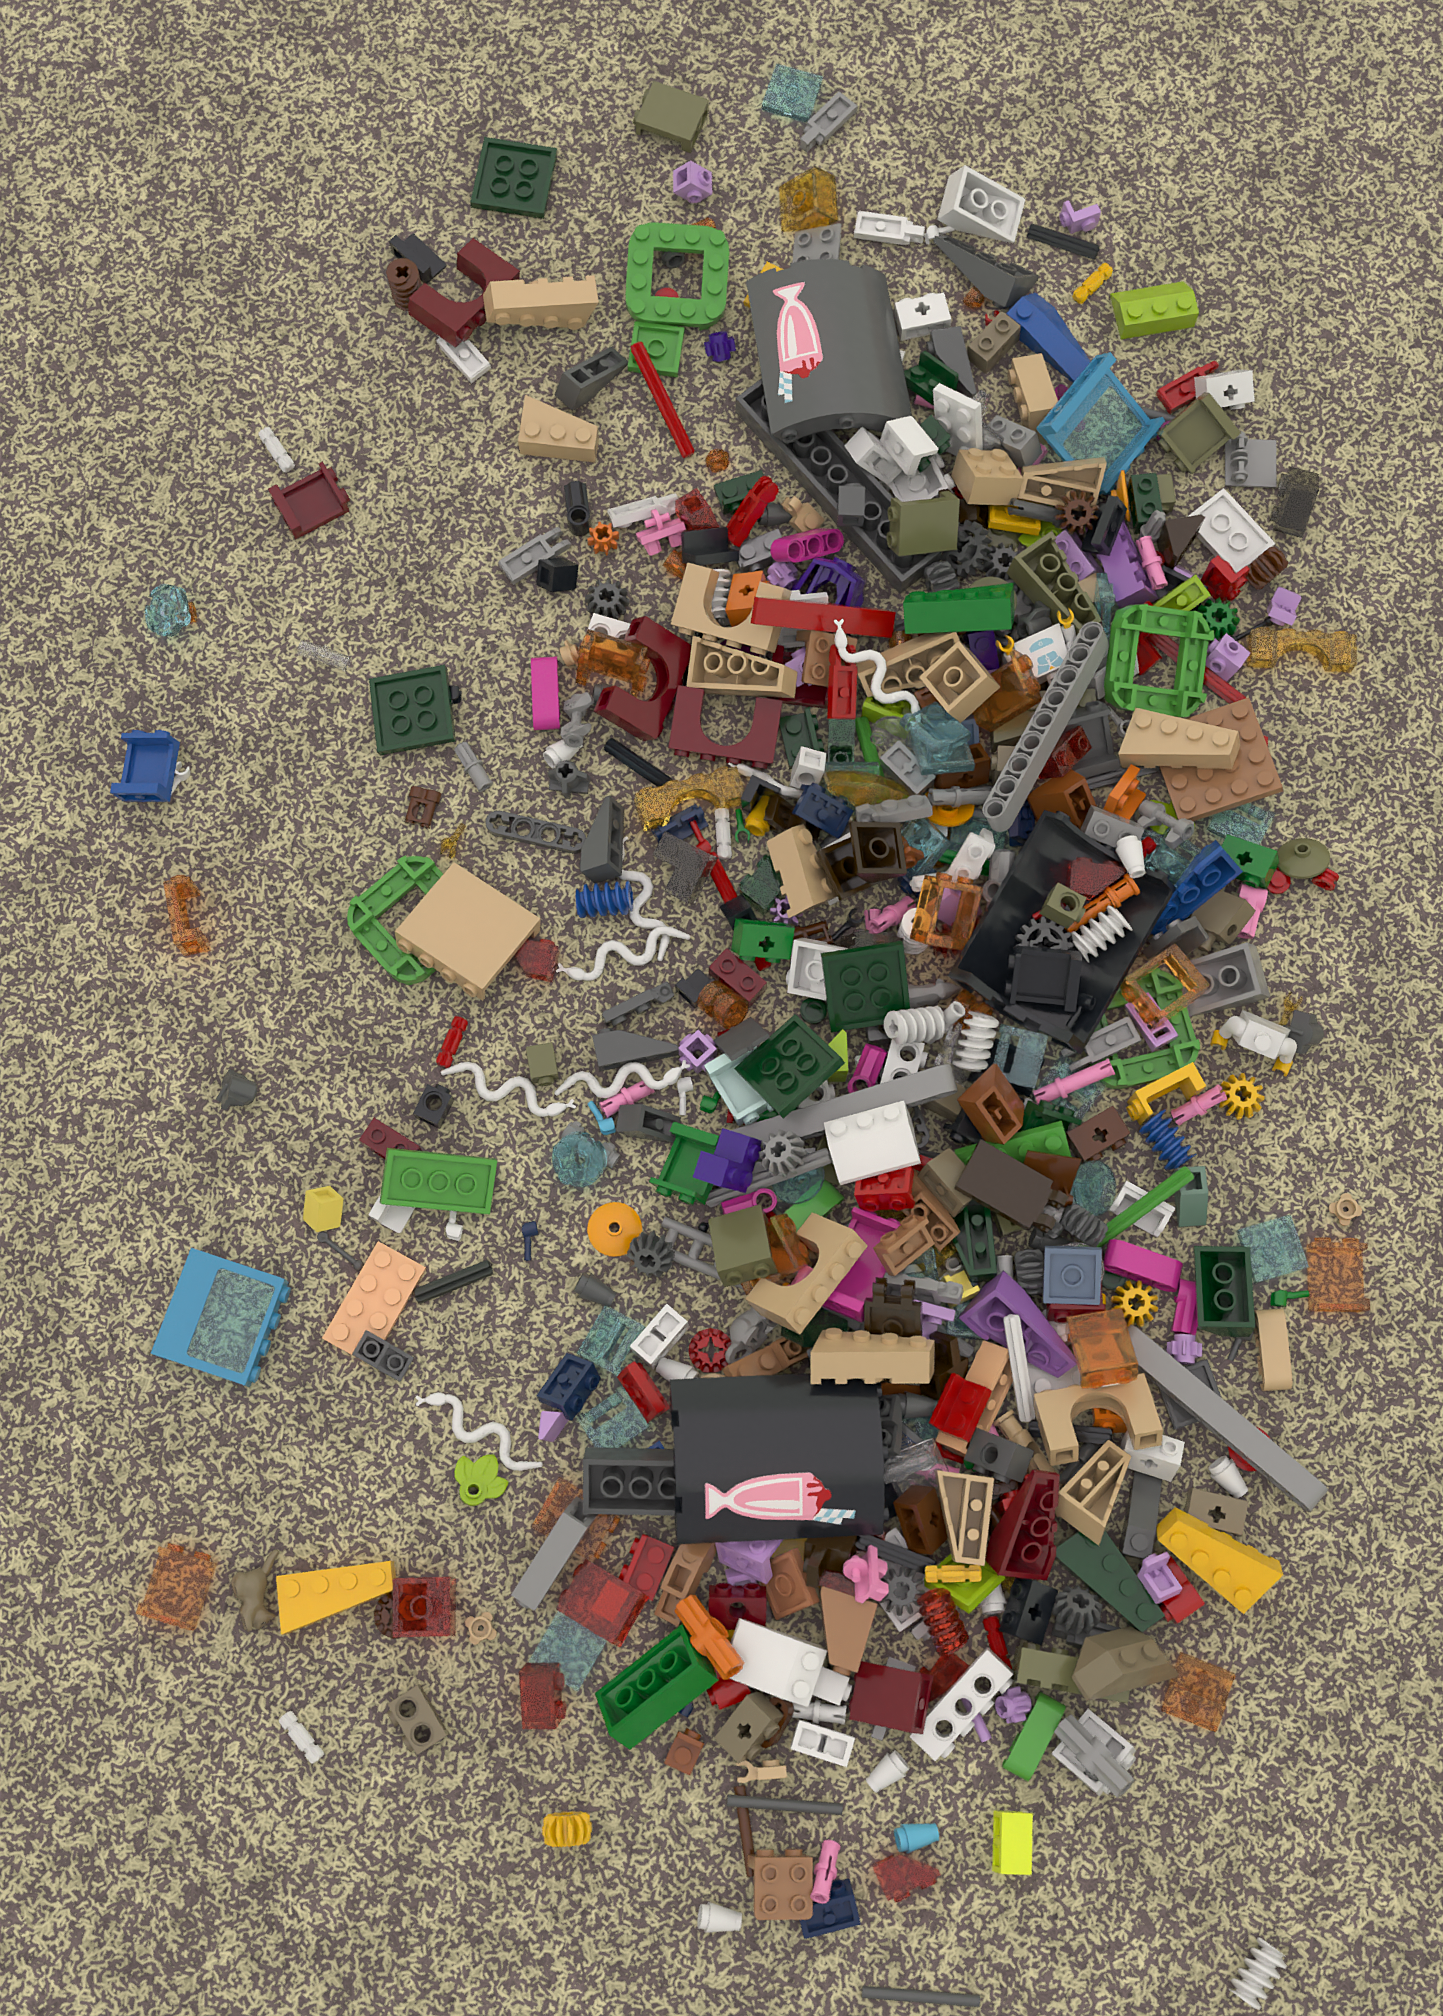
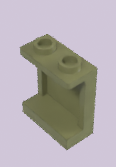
[633,81,709,153]
[1157,392,1241,474]
[887,491,960,556]
[708,1204,777,1287]

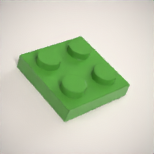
[627,321,685,378]

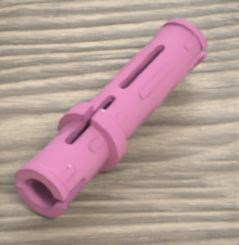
[1033,1058,1115,1103]

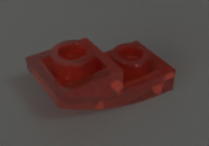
[918,1648,969,1702]

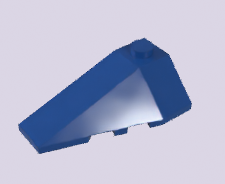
[1006,292,1091,383]
[1151,840,1243,936]

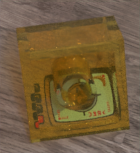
[779,166,838,232]

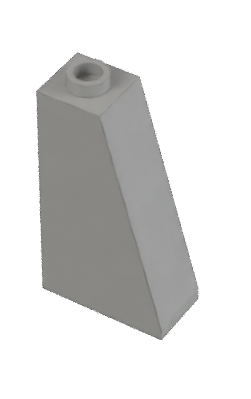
[511,1496,598,1611]

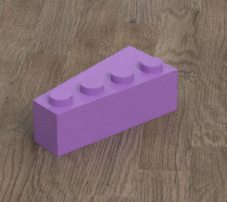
[1085,514,1158,608]

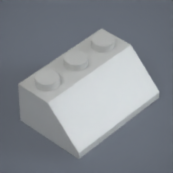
[824,1100,921,1185]

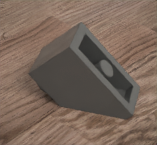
[616,1104,681,1143]

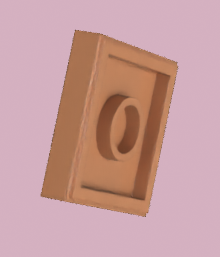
[760,1547,820,1620]

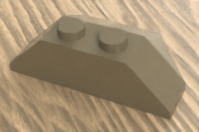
[1072,1626,1179,1702]

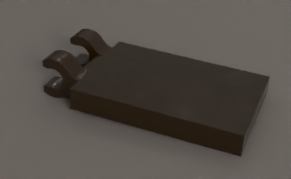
[954,1140,1069,1233]
[864,1277,923,1386]

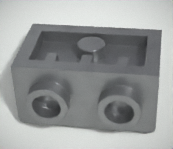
[731,529,786,573]

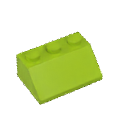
[1110,281,1199,340]

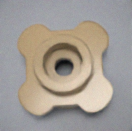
[560,640,582,668]
[1329,1193,1362,1226]
[465,1612,497,1645]

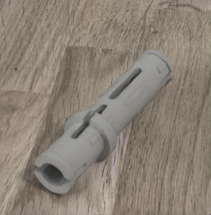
[928,786,993,807]

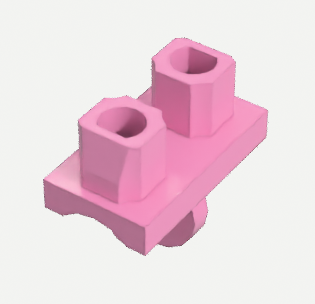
[635,509,686,556]
[843,1545,889,1604]

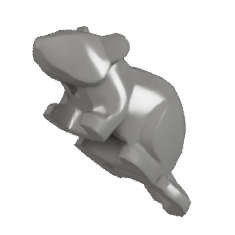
[908,979,962,1009]
[725,1307,777,1365]

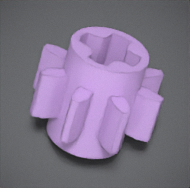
[766,561,798,590]
[770,895,803,926]
[1167,1334,1202,1365]
[995,1686,1032,1724]

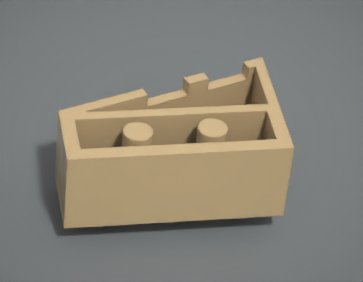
[1008,353,1058,445]
[518,395,599,463]
[1018,457,1107,514]
[766,824,837,918]
[1055,1440,1131,1545]
[934,1470,994,1566]

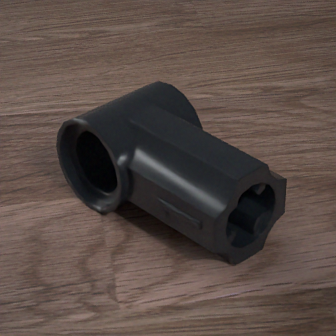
[564,481,591,537]

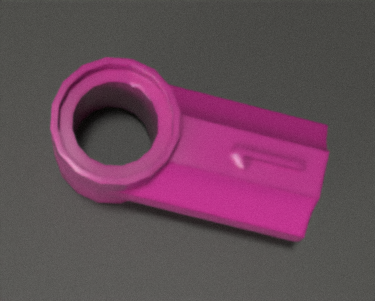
[847,1043,888,1093]
[721,1188,777,1214]
[1171,1279,1198,1336]

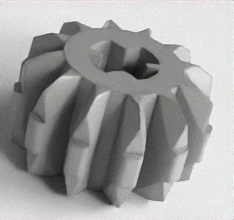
[758,1129,807,1178]

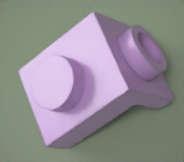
[1059,200,1101,234]
[1267,586,1301,626]
[1137,1552,1182,1604]

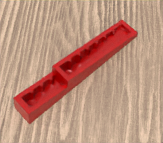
[751,596,896,638]

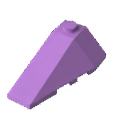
[959,1271,1078,1378]

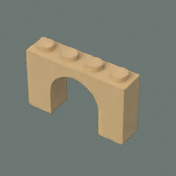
[671,563,792,656]
[745,1212,867,1334]
[1034,1373,1163,1466]

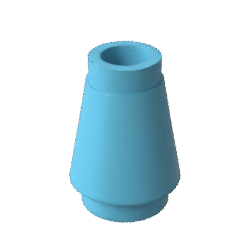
[894,1823,939,1854]

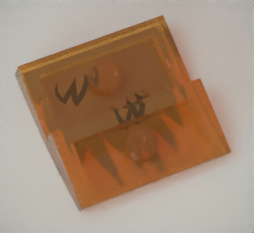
[1161,1652,1235,1732]

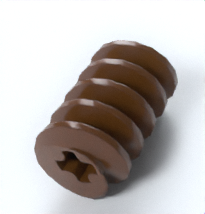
[386,258,422,311]

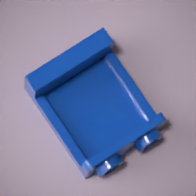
[110,730,180,802]

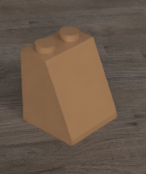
[818,1586,878,1676]

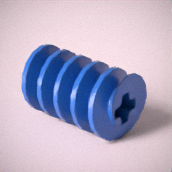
[575,881,633,918]
[1139,1109,1197,1171]

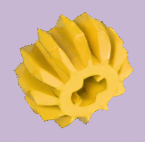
[1219,1073,1265,1120]
[1111,1280,1158,1328]
[542,1811,592,1847]

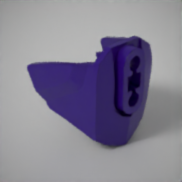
[790,557,866,637]

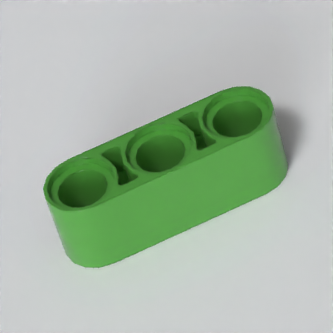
[770,1179,845,1248]
[1002,1691,1066,1782]

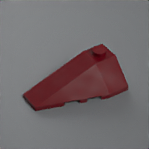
[985,1469,1059,1581]

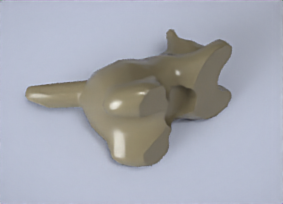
[231,1549,279,1632]

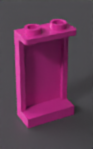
[822,1207,901,1323]

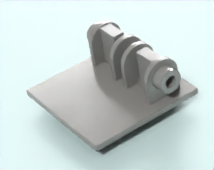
[792,223,842,263]
[1225,432,1277,488]

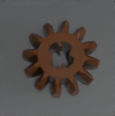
[1054,490,1099,535]
[1246,547,1289,590]

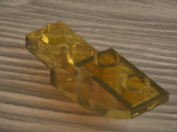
[823,770,924,825]

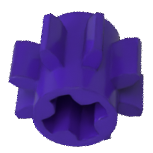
[704,331,736,362]

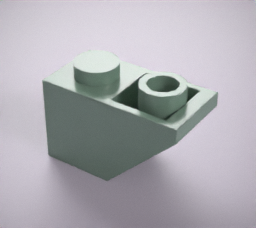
[1172,1166,1208,1228]

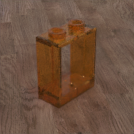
[909,872,983,950]
[1120,943,1210,1029]

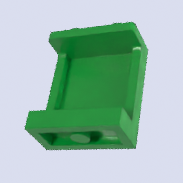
[649,1122,719,1206]

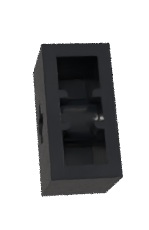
[999,1577,1059,1646]

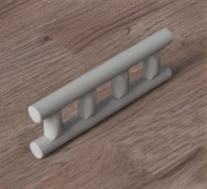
[661,1217,756,1292]

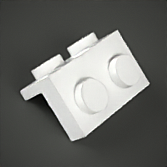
[945,828,995,889]

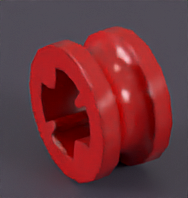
[1312,868,1339,891]

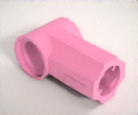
[1237,883,1268,939]

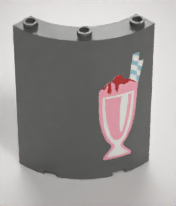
[746,259,912,444]

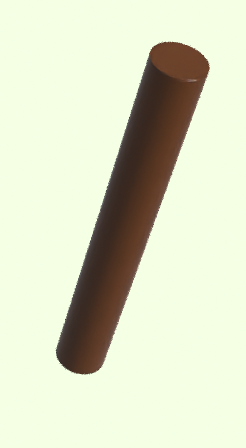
[733,1785,755,1877]

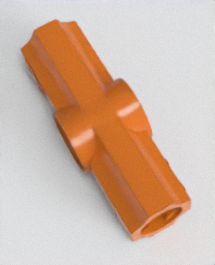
[674,1595,744,1680]

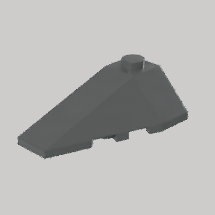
[933,235,1039,309]

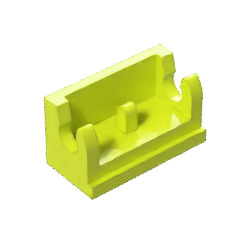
[992,1810,1033,1875]

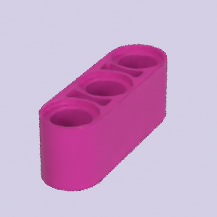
[770,528,844,563]
[531,656,560,730]
[1102,1239,1183,1292]

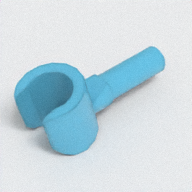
[587,1101,616,1135]

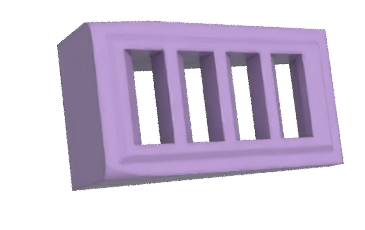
[1125,992,1178,1052]

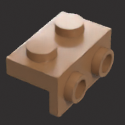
[873,1215,935,1276]

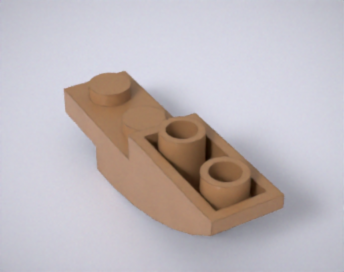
[902,1168,960,1251]
[722,1321,822,1377]
[654,1543,717,1627]

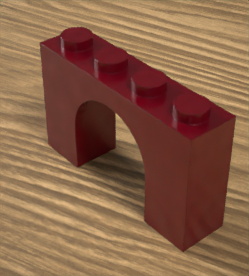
[408,238,520,348]
[593,616,692,741]
[668,685,783,769]

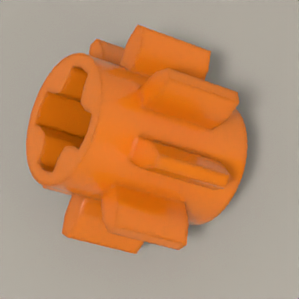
[587,522,619,556]

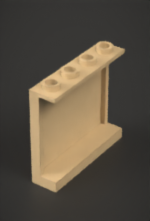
[395,862,541,1001]

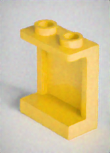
[1126,1062,1206,1125]

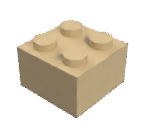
[951,448,1023,505]
[919,641,1000,723]

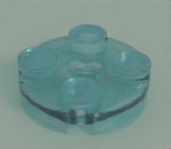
[145,584,191,637]
[552,1131,607,1187]

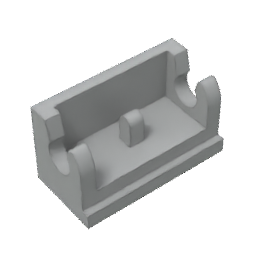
[880,740,936,796]

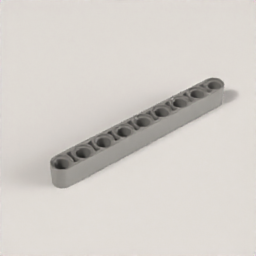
[982,621,1109,832]
[719,1064,958,1151]
[1115,1325,1328,1512]

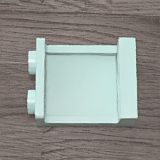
[704,1046,774,1126]

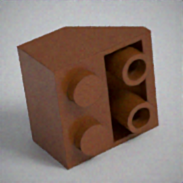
[1027,767,1097,830]
[957,1063,1025,1145]

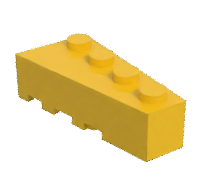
[1156,1507,1283,1614]
[276,1561,397,1635]

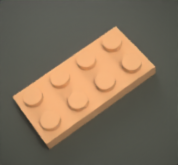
[322,1241,427,1366]

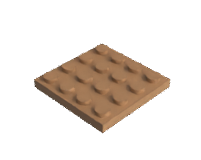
[1159,697,1283,821]

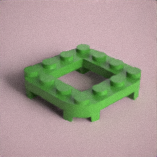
[625,222,729,330]
[1104,604,1214,717]
[347,856,443,985]
[1090,968,1200,1089]

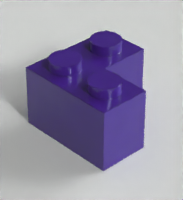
[693,1128,762,1193]

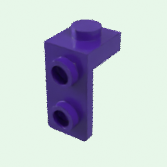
[962,630,1000,671]

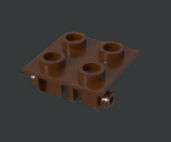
[1023,1150,1081,1208]

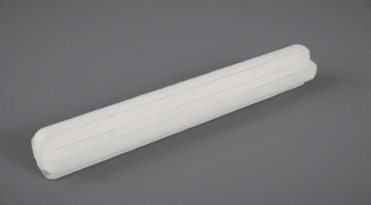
[1003,1314,1035,1422]

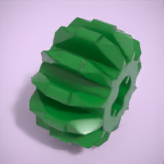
[1197,597,1240,640]

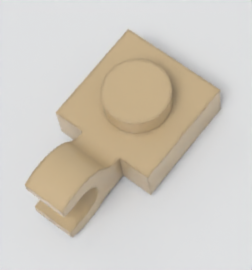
[781,496,825,533]
[736,1759,787,1783]

